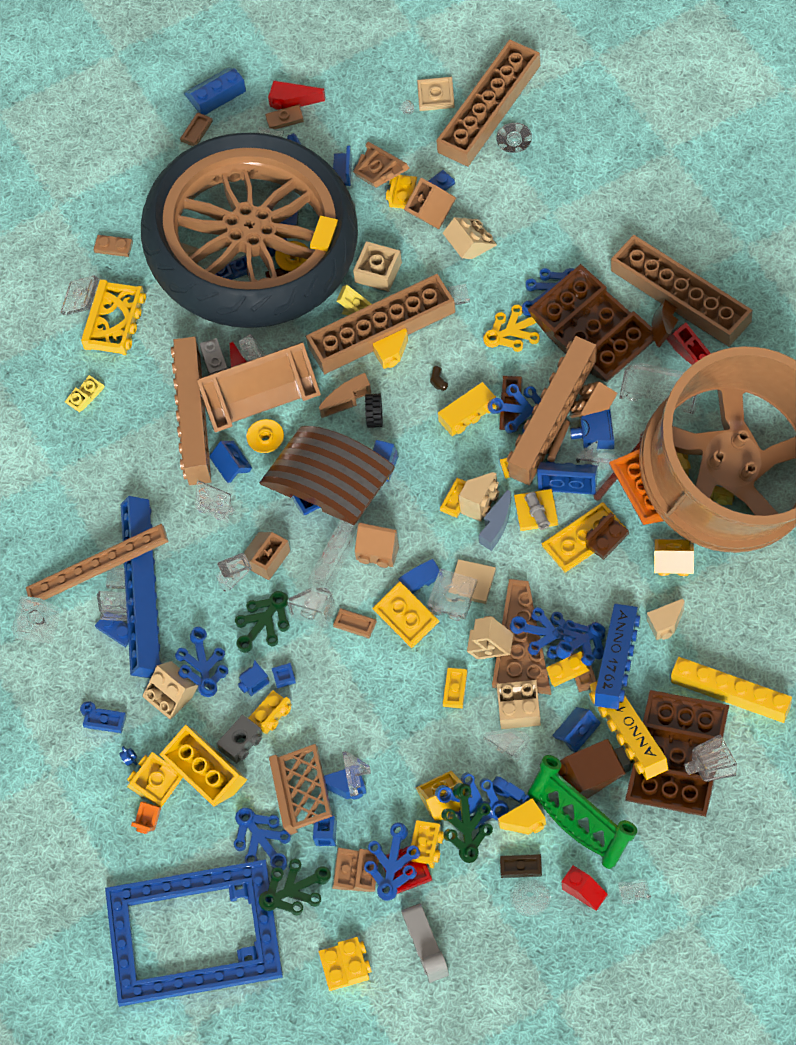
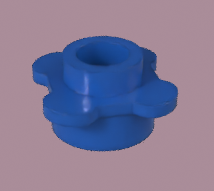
[119,746,138,766]

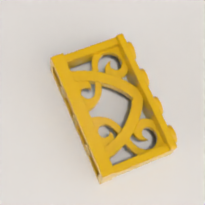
[81,279,146,355]

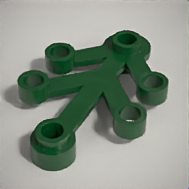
[235,591,290,653]
[441,783,493,863]
[259,858,331,916]

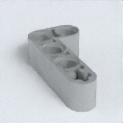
[401,903,449,983]

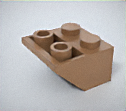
[404,178,456,229]
[569,381,618,418]
[237,532,290,580]

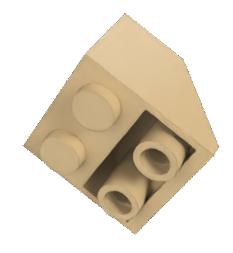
[443,217,497,259]
[459,472,499,522]
[142,661,198,720]
[497,680,541,729]

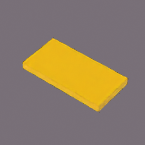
[541,502,626,573]

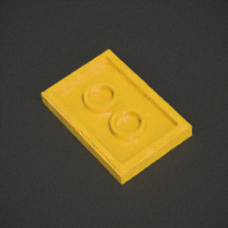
[372,581,440,648]

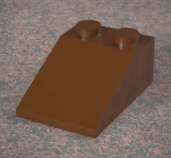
[557,739,626,799]

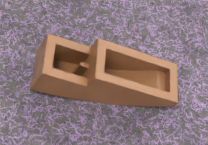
[319,373,371,418]

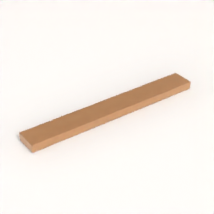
[26,524,169,605]

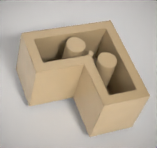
[467,616,514,659]

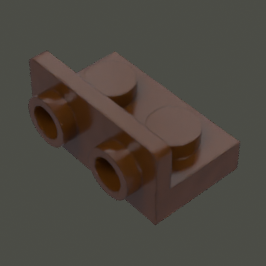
[585,512,629,560]

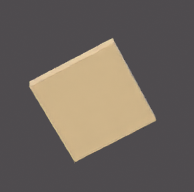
[417,77,455,111]
[448,559,496,604]

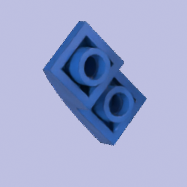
[215,255,247,280]
[398,559,443,594]

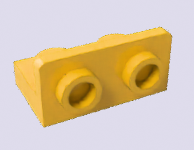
[386,175,417,209]
[248,690,292,734]
[411,820,444,868]

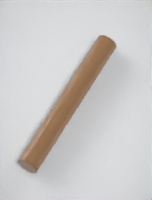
[547,420,570,462]

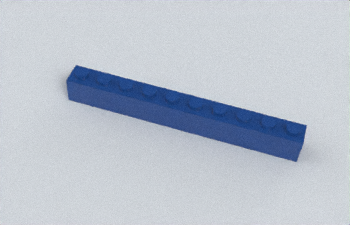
[120,496,161,678]

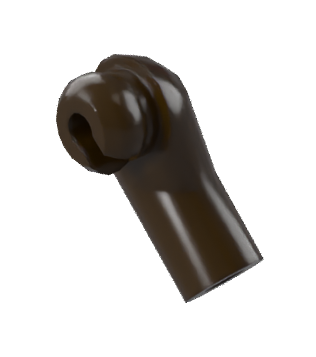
[430,366,448,391]

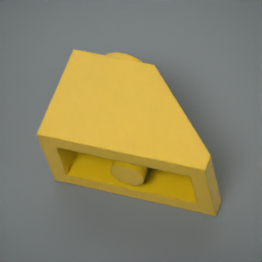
[372,328,408,369]
[498,798,546,835]

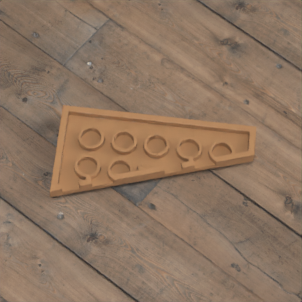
[492,579,551,695]

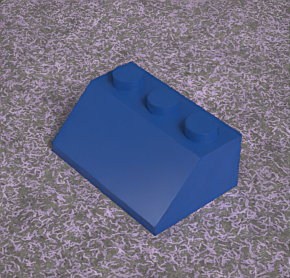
[184,68,246,115]
[537,461,598,495]

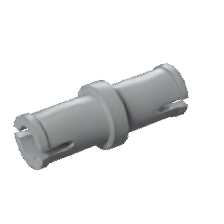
[524,492,550,530]

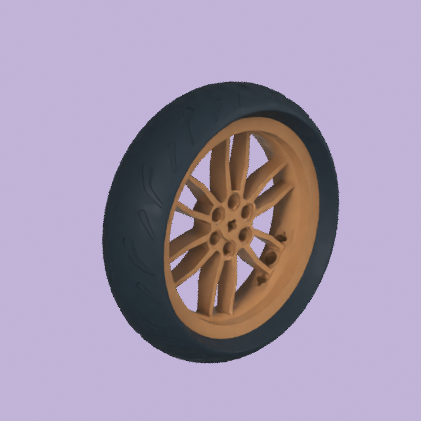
[141,133,358,328]

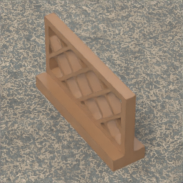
[269,744,332,835]

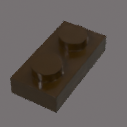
[500,854,542,878]

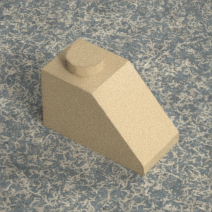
[647,598,685,640]

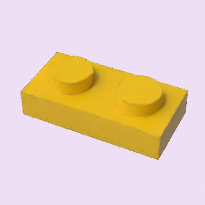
[546,651,590,687]
[443,668,468,709]

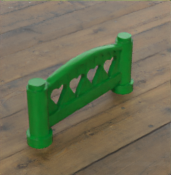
[527,755,637,869]

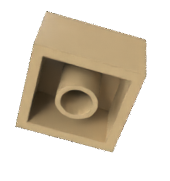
[353,241,402,292]

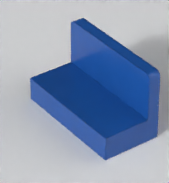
[333,146,352,186]
[209,441,252,483]
[552,707,601,752]

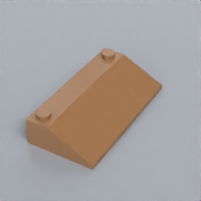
[197,342,321,432]

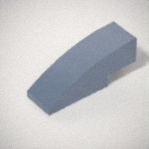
[478,490,511,551]

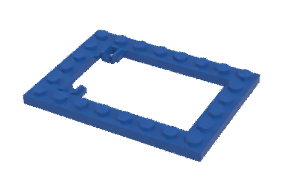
[105,859,283,1007]

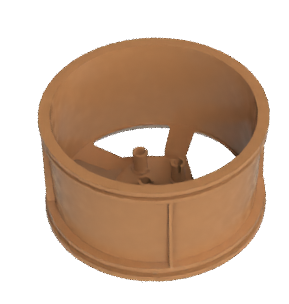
[639,346,796,553]

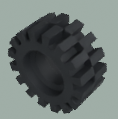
[365,393,383,428]

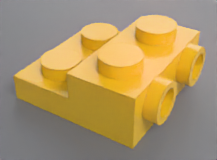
[127,752,183,808]
[319,937,372,991]

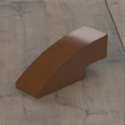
[652,299,678,348]
[499,376,523,431]

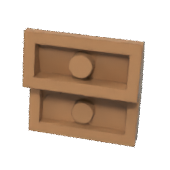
[332,848,379,892]

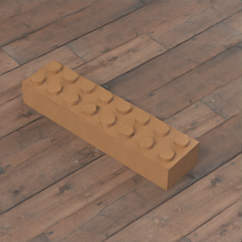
[436,39,540,167]
[611,235,753,347]
[306,274,455,375]
[507,336,596,486]
[171,337,212,485]

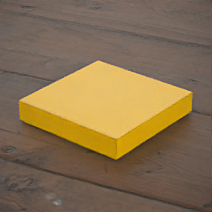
[514,489,558,531]

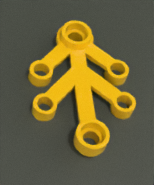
[483,305,540,352]

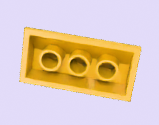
[160,725,248,807]

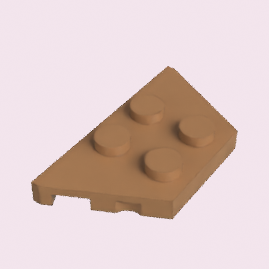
[353,142,410,188]

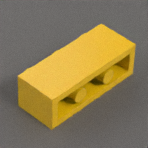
[438,382,496,436]

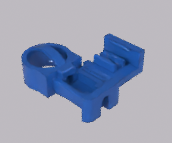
[492,776,530,805]

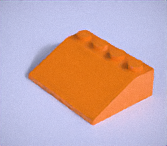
[609,449,664,525]

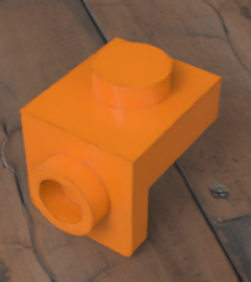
[131,801,161,834]

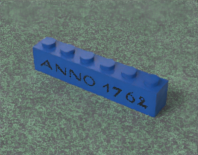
[594,604,641,709]

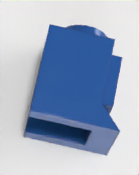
[238,660,270,696]

